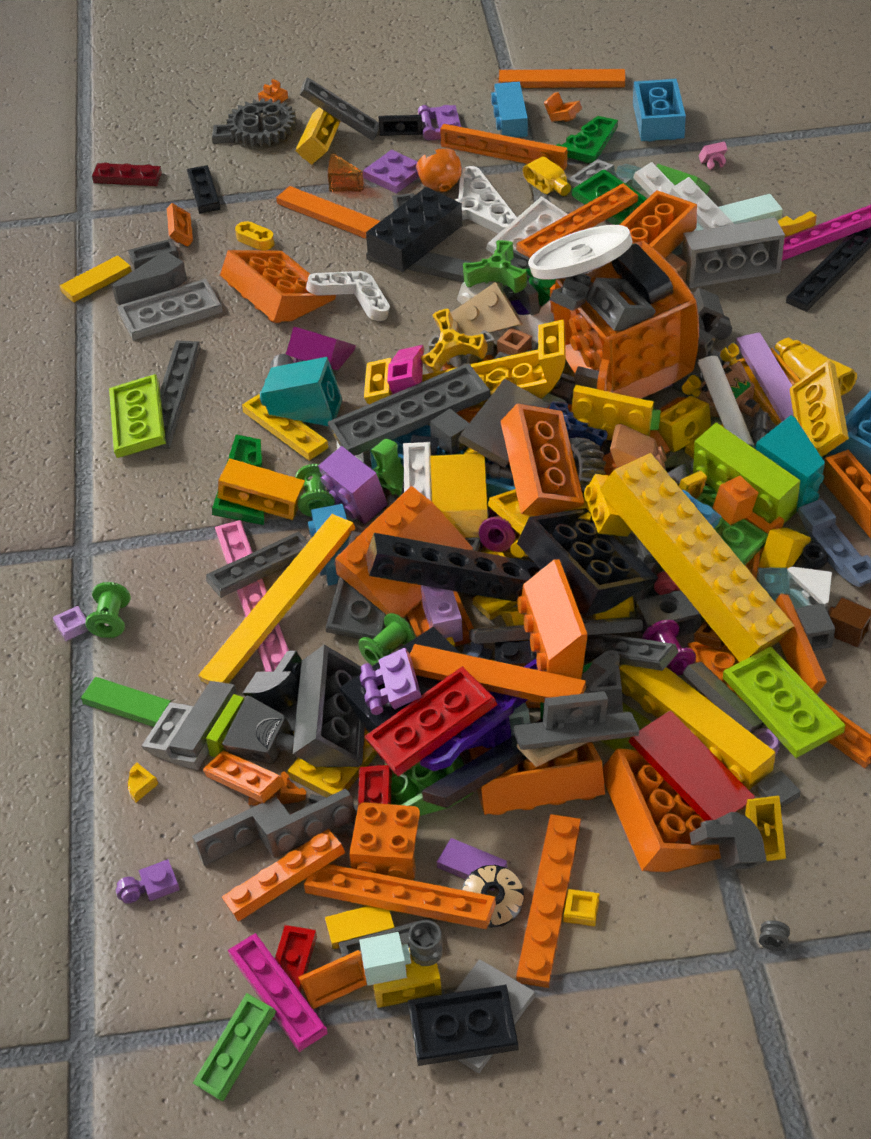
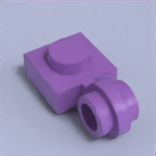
[116,859,180,903]

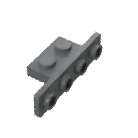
[513,691,639,750]

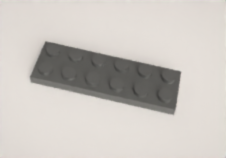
[328,363,491,456]

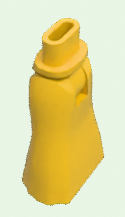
[775,337,857,396]

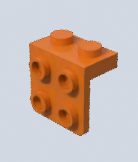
[349,803,420,880]

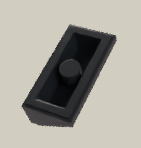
[378,115,423,136]

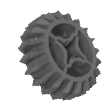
[569,438,607,497]

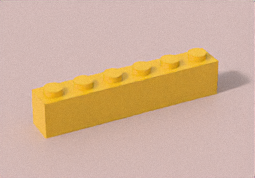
[619,665,776,790]

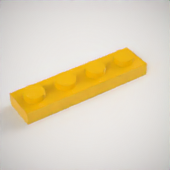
[242,394,328,461]

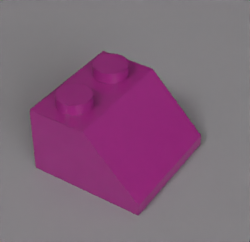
[286,327,356,371]

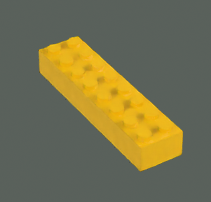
[599,453,795,662]

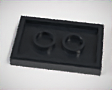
[408,984,519,1066]

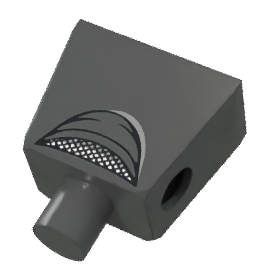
[222,695,294,764]

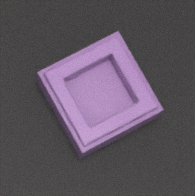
[53,606,89,641]

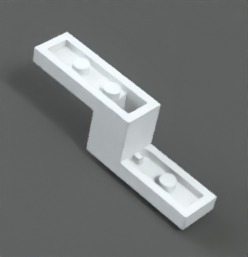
[633,162,734,229]

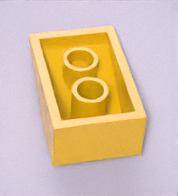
[430,453,488,538]

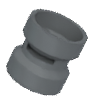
[408,920,443,966]

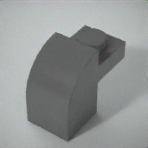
[689,812,767,870]

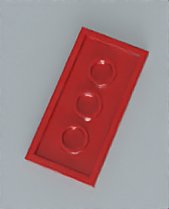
[365,666,497,777]
[628,710,755,821]

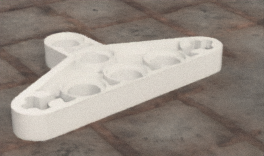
[455,166,517,234]

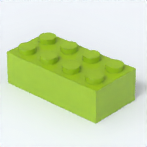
[693,422,800,524]

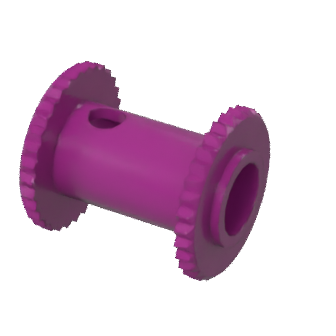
[478,509,516,552]
[642,620,696,676]

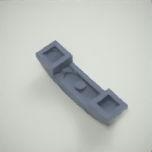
[798,499,871,587]

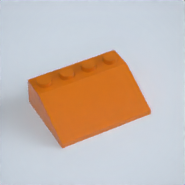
[220,250,337,323]
[335,486,473,618]
[468,742,605,815]
[603,749,721,872]

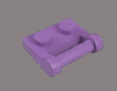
[418,105,461,140]

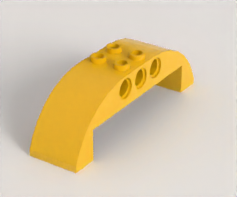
[364,319,566,425]

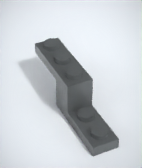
[192,789,356,866]

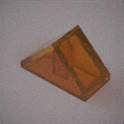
[328,153,364,192]

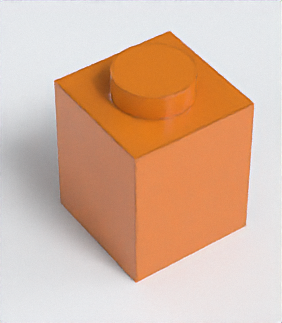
[713,476,759,525]

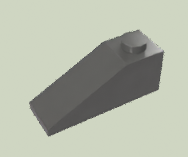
[112,251,187,305]

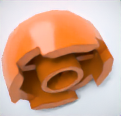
[416,148,462,192]

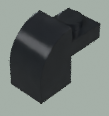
[243,651,302,712]

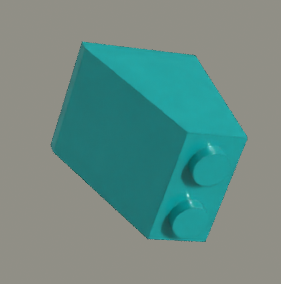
[260,357,343,426]
[755,415,825,512]

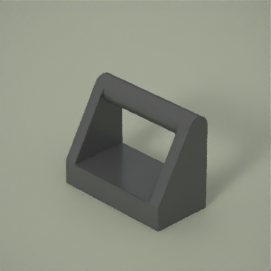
[586,278,655,331]

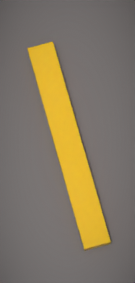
[198,514,356,684]

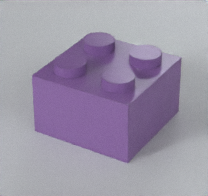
[318,446,387,525]

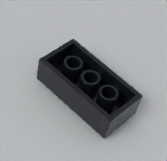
[366,187,463,272]

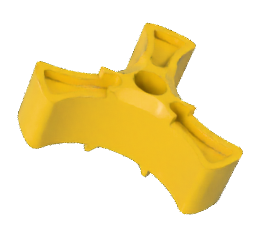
[421,309,488,373]

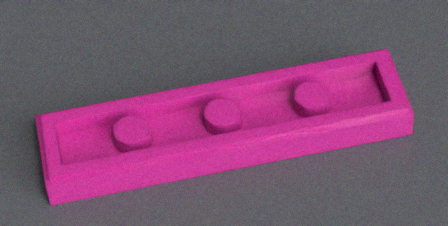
[228,933,328,1052]

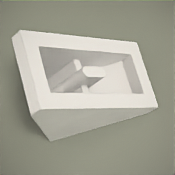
[784,567,832,610]

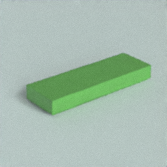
[81,677,171,727]
[193,993,277,1102]

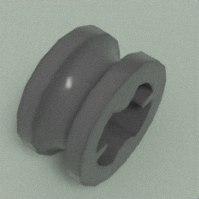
[759,920,790,950]

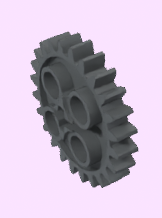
[227,98,297,147]

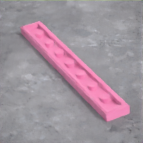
[215,520,289,672]

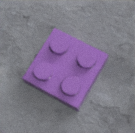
[363,150,419,194]

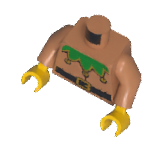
[682,343,760,418]

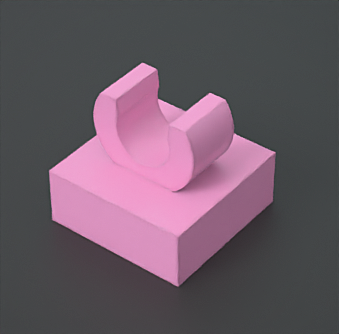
[699,141,728,170]

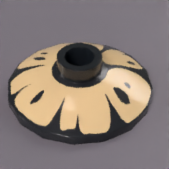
[462,864,525,928]

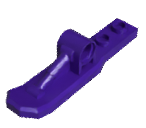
[420,659,538,771]

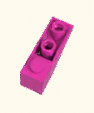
[387,345,424,394]

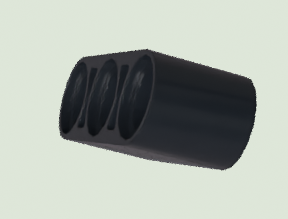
[611,243,674,305]

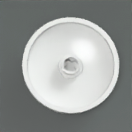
[528,225,633,279]

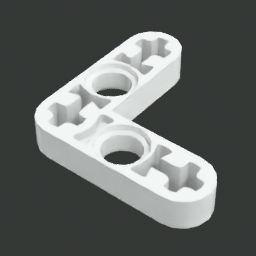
[306,271,390,321]

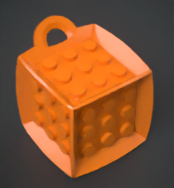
[553,241,699,399]

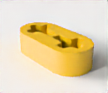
[235,221,275,251]

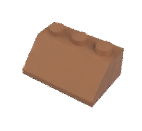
[610,424,667,469]

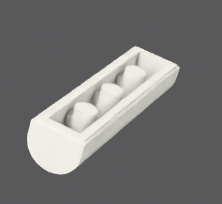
[698,356,755,448]

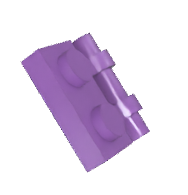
[360,648,422,715]

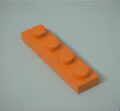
[222,829,346,922]

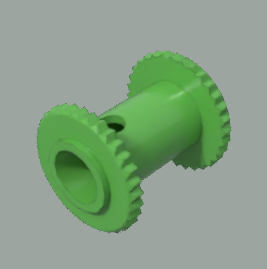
[295,464,335,517]
[85,582,131,638]
[358,613,416,666]

